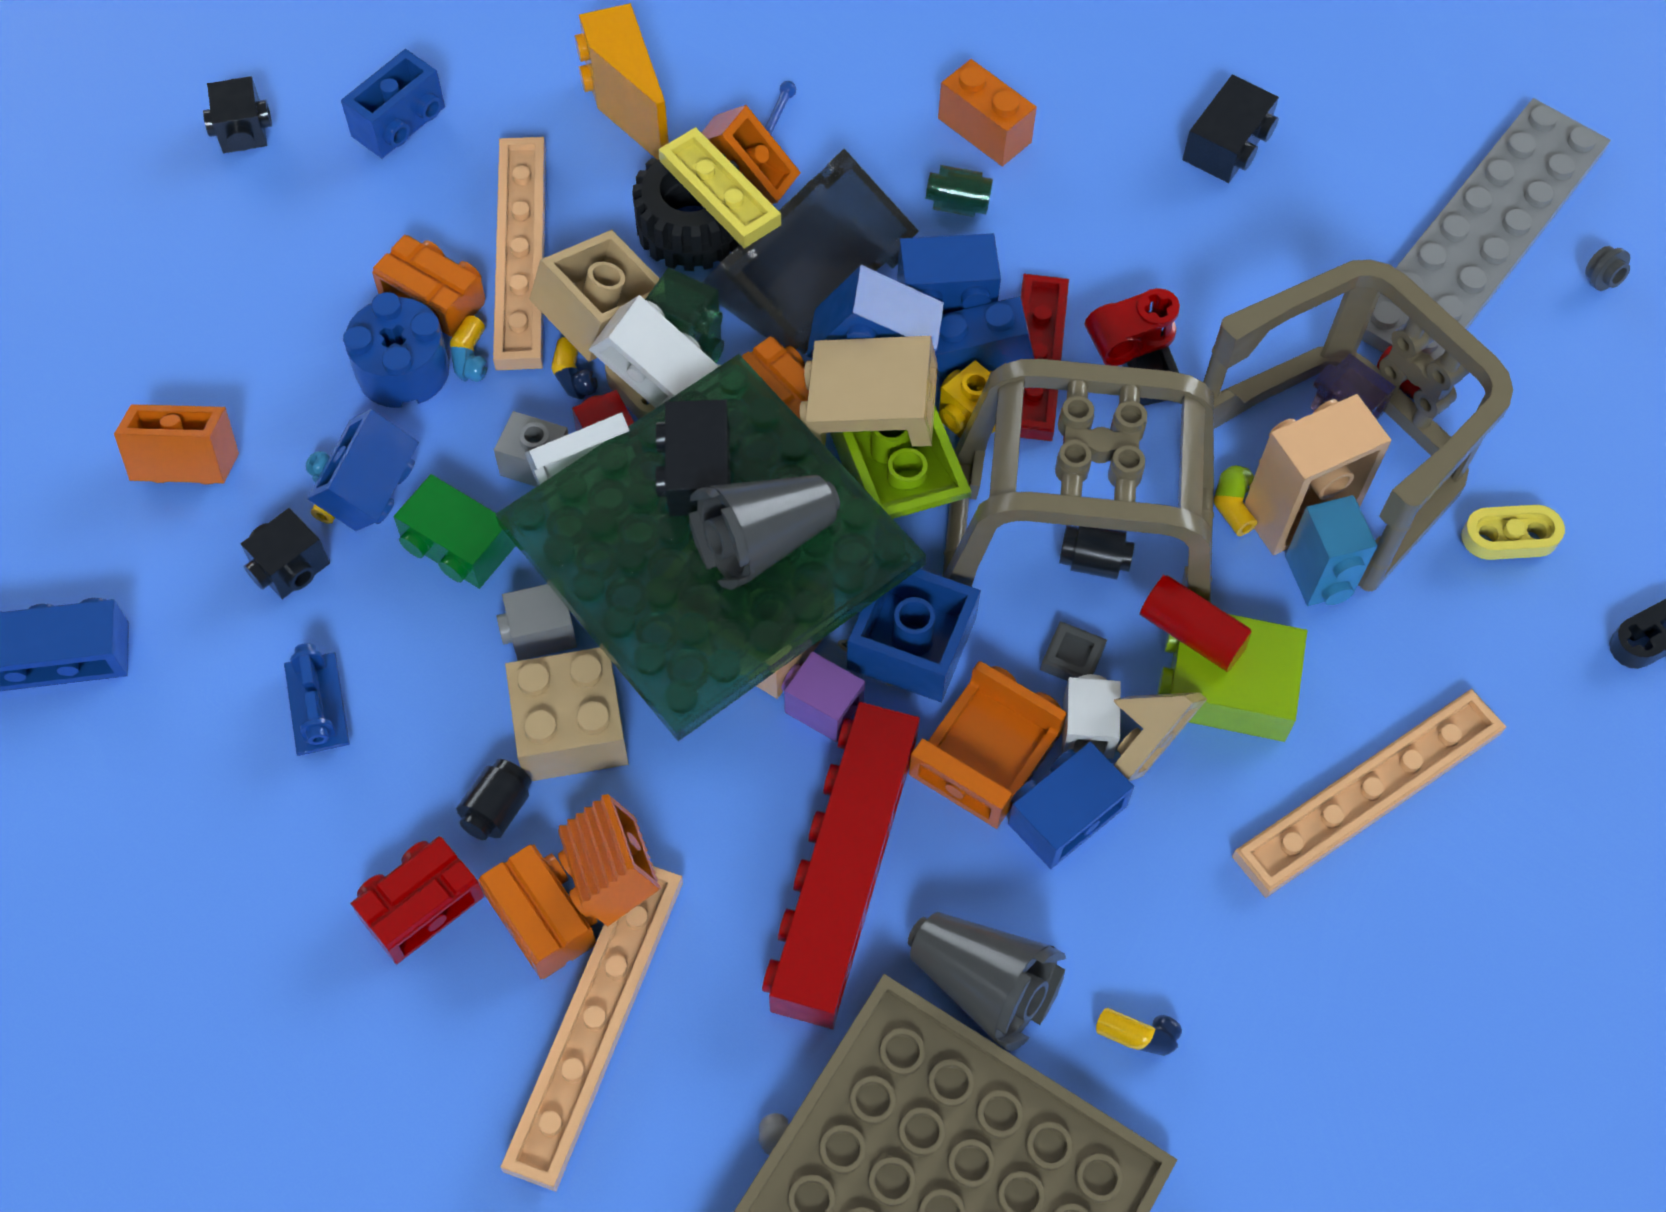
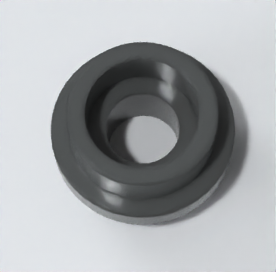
[1585,246,1630,291]

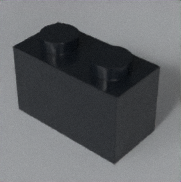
[1182,74,1279,183]
[655,399,731,517]

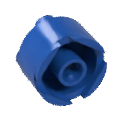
[343,292,449,408]

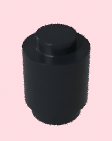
[1059,525,1134,580]
[456,759,532,840]

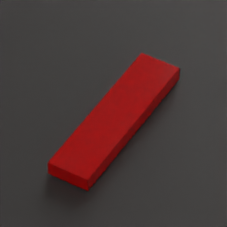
[1020,274,1069,441]

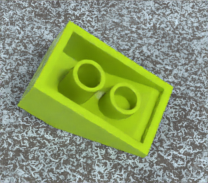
[830,407,972,524]

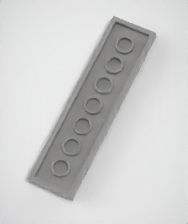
[1362,98,1611,360]

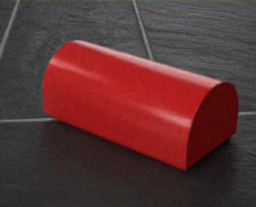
[1139,574,1252,672]

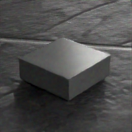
[1040,621,1107,681]

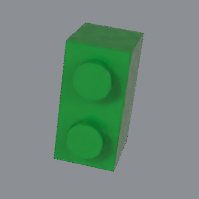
[393,474,516,589]

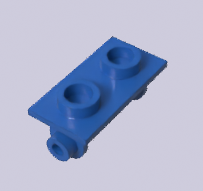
[284,643,350,756]

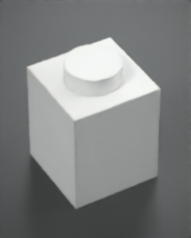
[1062,674,1121,759]

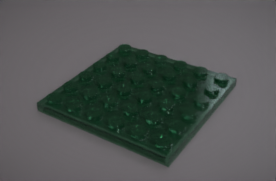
[495,354,926,741]

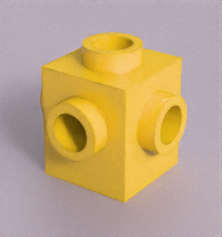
[939,360,995,438]

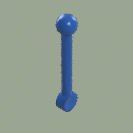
[765,81,797,135]

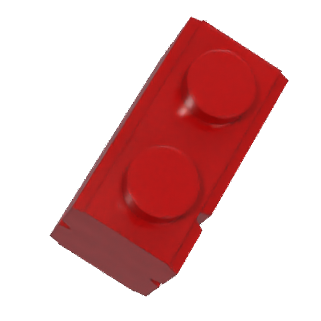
[350,836,484,965]

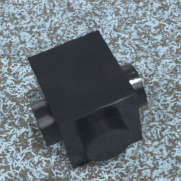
[203,76,272,154]
[240,508,330,599]

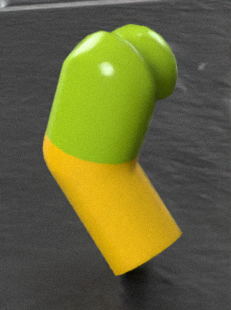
[1213,465,1257,536]

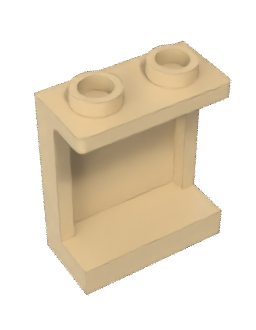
[800,336,938,448]

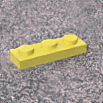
[658,127,781,249]

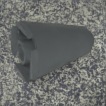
[689,475,840,590]
[908,912,1066,1051]

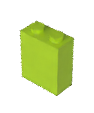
[1157,614,1307,742]

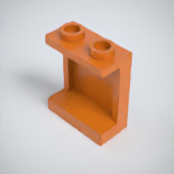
[909,661,1067,829]

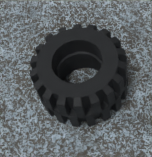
[632,153,744,271]

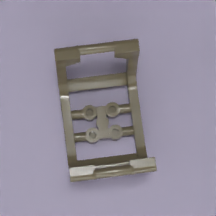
[1203,260,1513,592]
[942,359,1214,603]

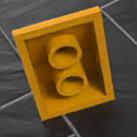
[574,3,669,160]

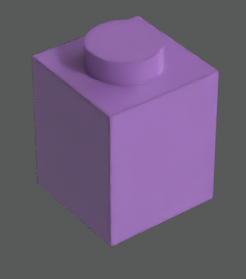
[781,651,865,742]

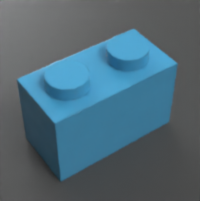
[1285,495,1377,606]

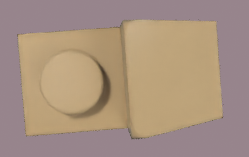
[1114,692,1207,781]

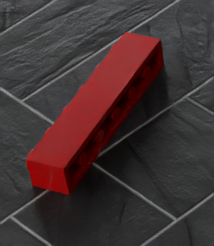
[762,701,920,1030]

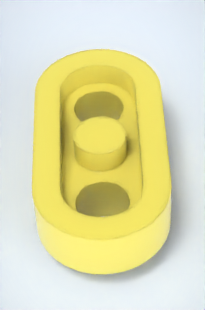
[1461,505,1565,560]

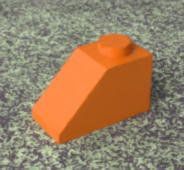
[701,105,801,204]

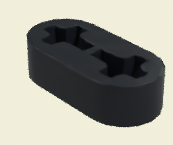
[1609,599,1666,669]

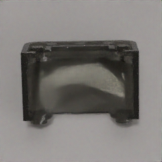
[699,149,919,355]

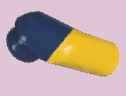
[551,337,598,399]
[1096,1007,1182,1056]

